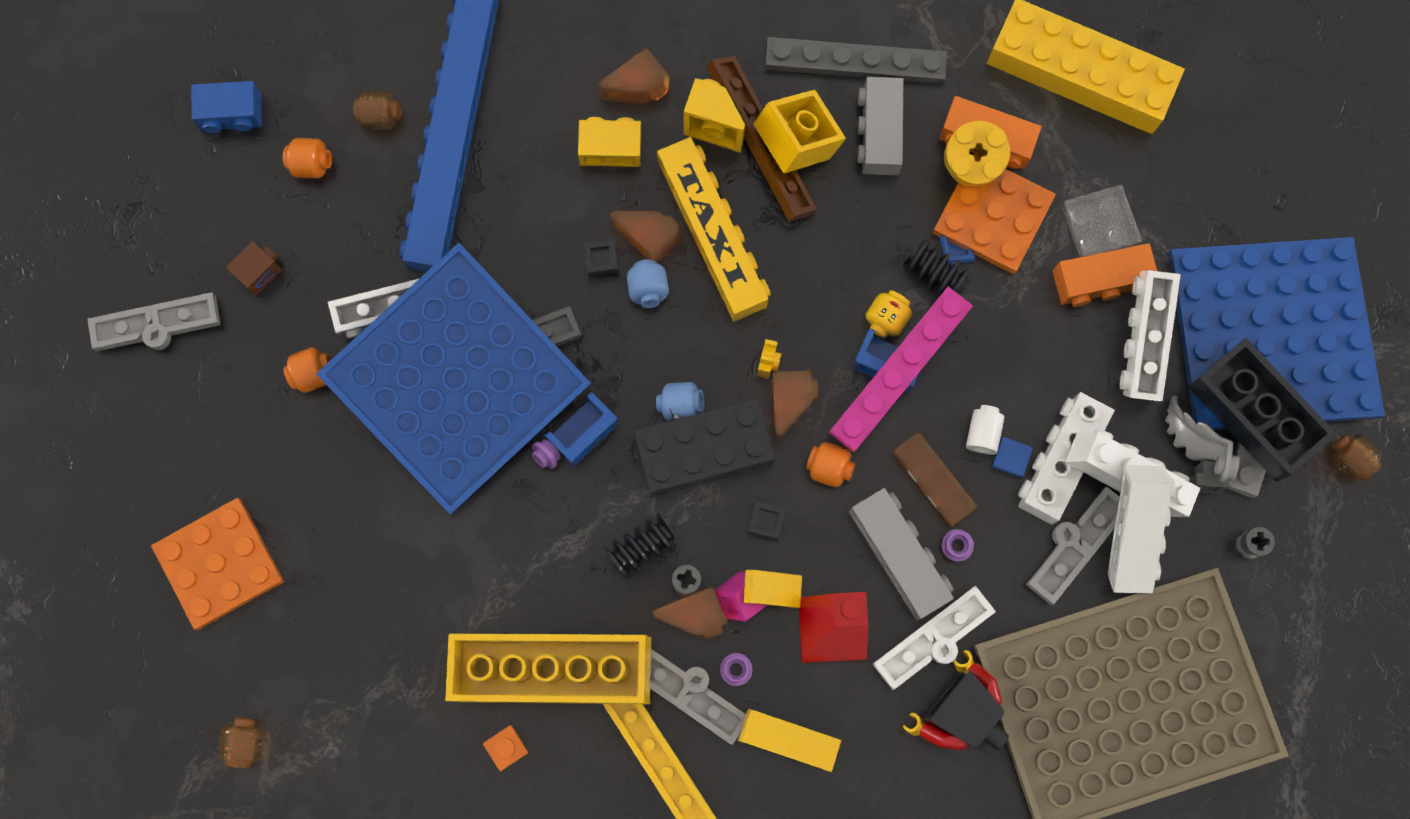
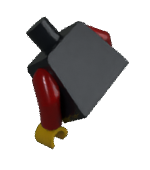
[903,650,1009,751]

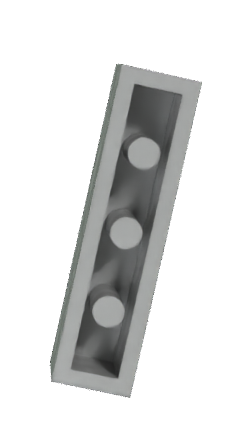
[849,488,954,621]

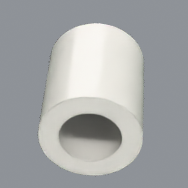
[966,405,1005,455]

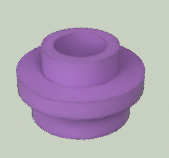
[532,439,561,469]
[941,529,974,562]
[720,653,753,686]

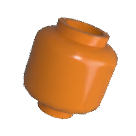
[283,138,332,179]
[283,347,332,393]
[806,442,856,488]

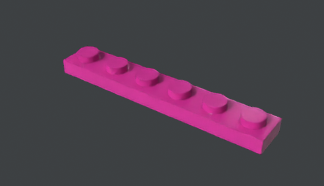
[829,287,973,452]

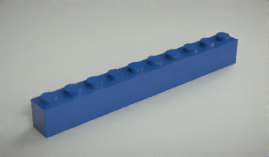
[399,0,499,272]

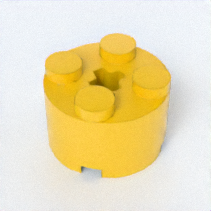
[944,121,1010,187]

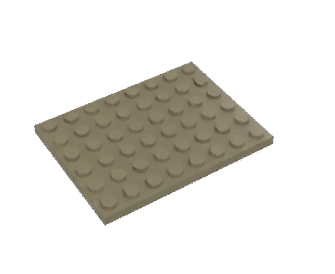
[973,568,1289,819]

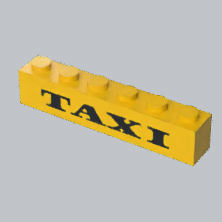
[657,137,771,322]

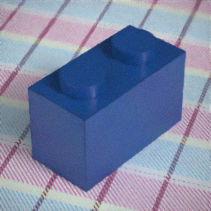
[191,81,262,133]

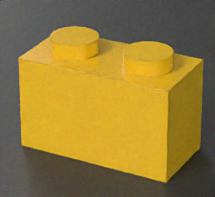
[578,117,641,167]

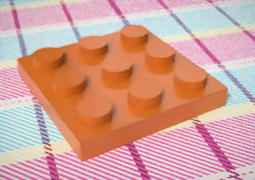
[932,153,1056,275]
[151,497,285,630]

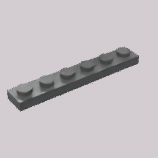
[765,37,947,84]

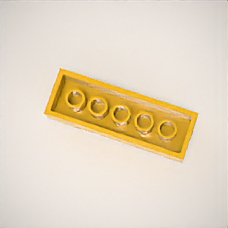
[986,0,1185,134]
[445,634,651,704]

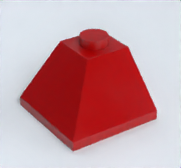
[799,592,868,663]

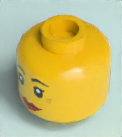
[866,290,912,339]

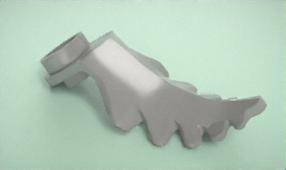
[1166,396,1240,483]

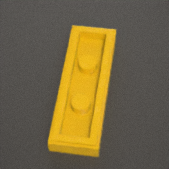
[738,709,841,772]

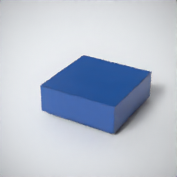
[939,235,975,265]
[991,437,1033,478]

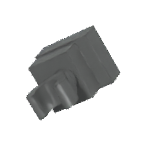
[1189,460,1229,494]

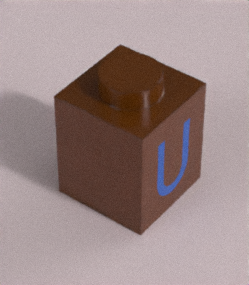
[225,241,282,296]

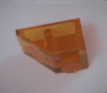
[598,48,669,104]
[610,211,681,263]
[771,370,818,440]
[652,586,727,640]

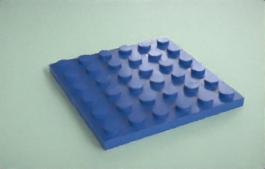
[1168,237,1385,430]
[316,243,591,514]

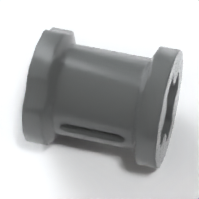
[1235,527,1275,559]
[672,565,701,597]

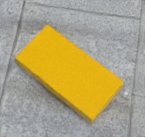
[744,570,802,608]

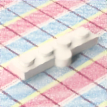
[873,586,996,690]

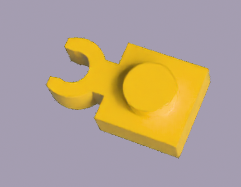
[757,339,782,379]

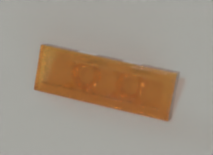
[893,432,978,527]

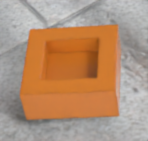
[483,725,529,772]

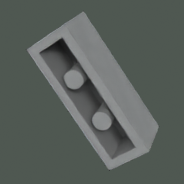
[857,77,903,175]

